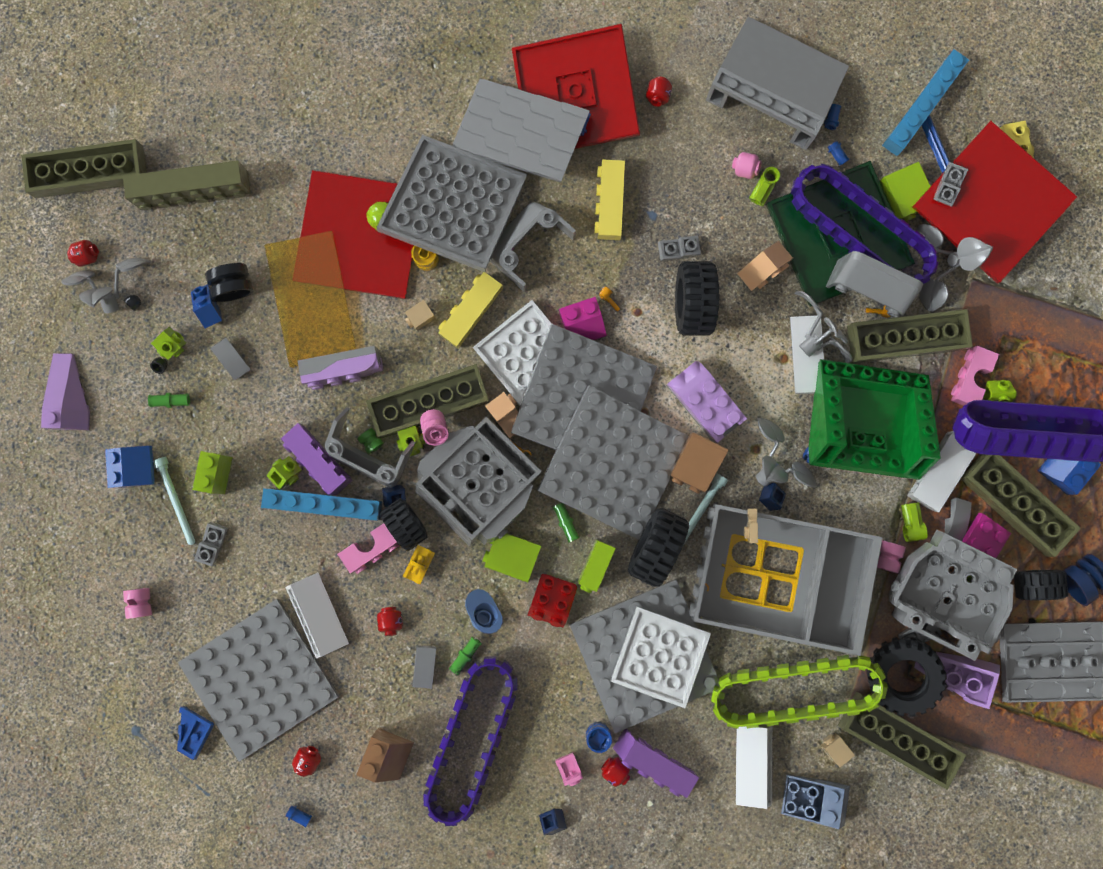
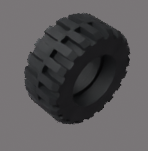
[675,261,720,336]
[628,508,689,587]
[867,636,947,717]

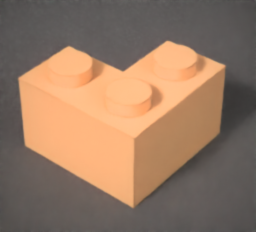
[737,241,793,291]
[485,392,518,439]

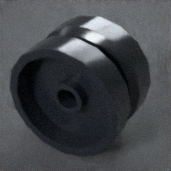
[205,263,254,302]

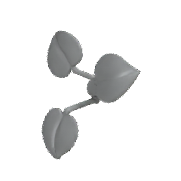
[916,224,993,312]
[61,258,152,313]
[794,291,853,363]
[756,418,817,488]

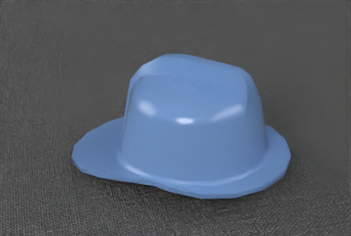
[465,589,503,634]

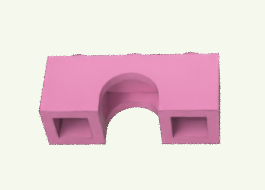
[951,346,999,406]
[338,523,399,574]

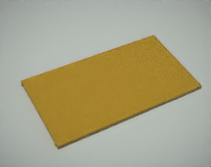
[264,231,356,368]

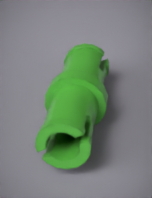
[148,393,190,408]
[553,503,580,543]
[449,636,482,675]

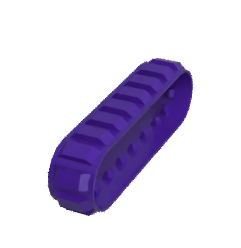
[790,164,939,284]
[952,400,1103,462]
[423,656,518,826]

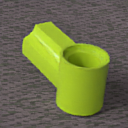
[749,167,780,207]
[901,502,928,542]

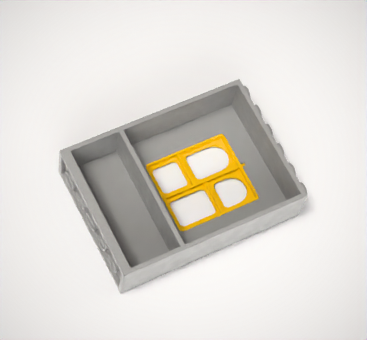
[689,504,882,656]

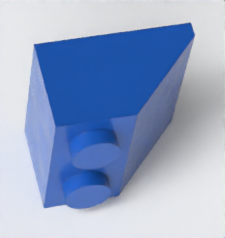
[105,446,155,488]
[1037,459,1101,495]

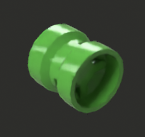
[357,428,384,455]

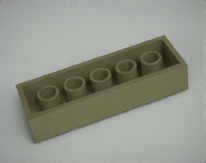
[21,139,147,198]
[123,160,251,210]
[847,309,973,364]
[366,364,490,439]
[960,454,1081,557]
[837,692,966,790]

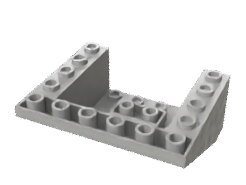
[705,17,849,150]

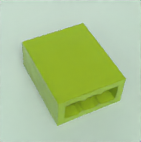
[880,162,930,222]
[192,451,233,494]
[482,533,541,583]
[578,540,616,593]

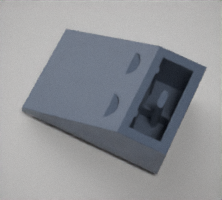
[781,774,850,829]

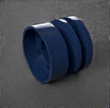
[1063,554,1103,606]

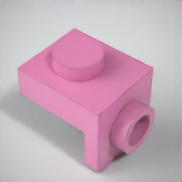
[555,752,583,786]

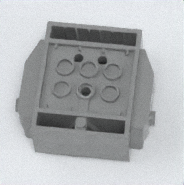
[416,417,542,547]
[888,529,1017,661]

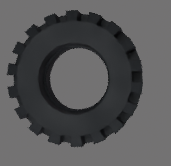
[381,498,428,551]
[1014,570,1068,600]

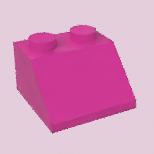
[559,297,607,340]

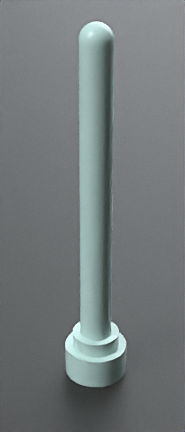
[153,457,195,545]
[683,473,729,545]

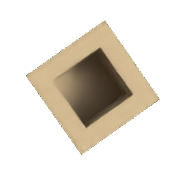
[405,300,436,331]
[821,733,855,768]

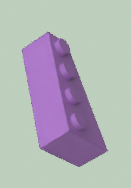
[281,423,353,496]
[613,729,699,798]

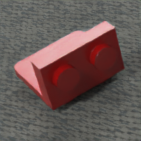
[527,574,577,628]

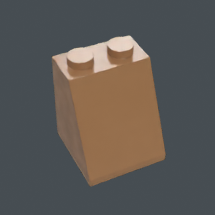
[670,433,728,494]
[356,728,414,783]

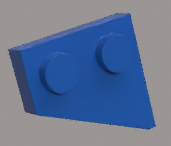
[177,706,214,760]

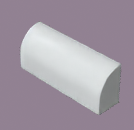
[790,316,824,394]
[907,431,976,512]
[285,573,349,658]
[736,724,773,809]

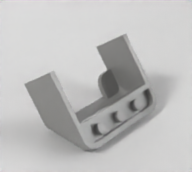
[490,202,576,292]
[826,251,923,318]
[325,407,416,487]

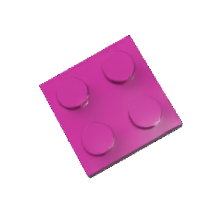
[962,513,1011,558]

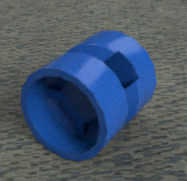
[586,722,612,753]

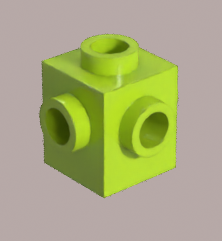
[151,327,187,360]
[983,380,1017,402]
[397,425,426,457]
[267,456,302,490]

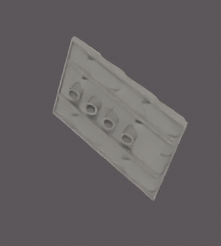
[452,79,589,183]
[1000,621,1103,703]

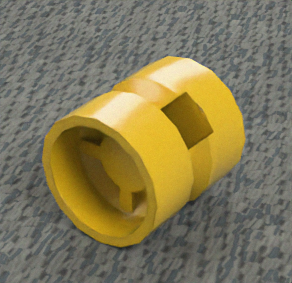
[411,245,439,271]

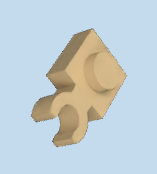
[744,509,758,543]

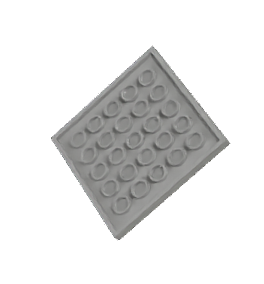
[377,135,527,272]
[511,324,657,450]
[537,386,689,540]
[569,579,720,733]
[178,599,339,762]

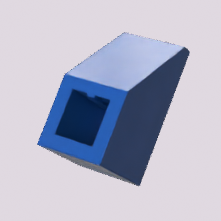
[191,284,222,328]

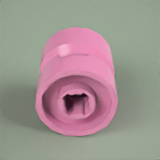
[420,409,449,446]
[877,540,906,574]
[123,588,152,619]

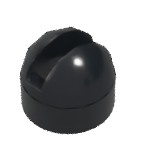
[123,295,141,311]
[150,357,168,374]

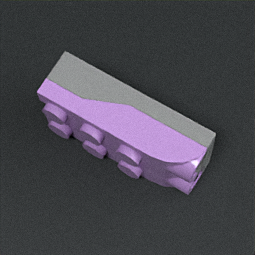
[298,346,383,390]
[666,361,747,443]

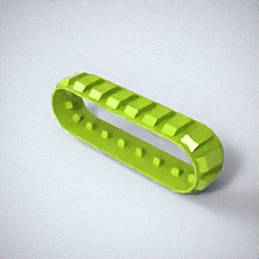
[711,655,888,729]

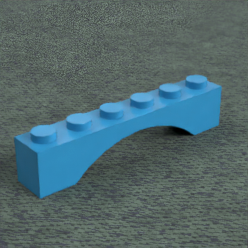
[882,49,969,156]
[261,488,383,521]

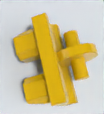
[403,545,435,585]

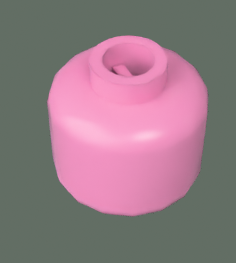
[732,152,762,179]

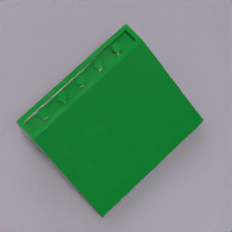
[808,359,941,480]

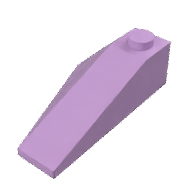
[41,353,90,430]
[914,652,1000,709]

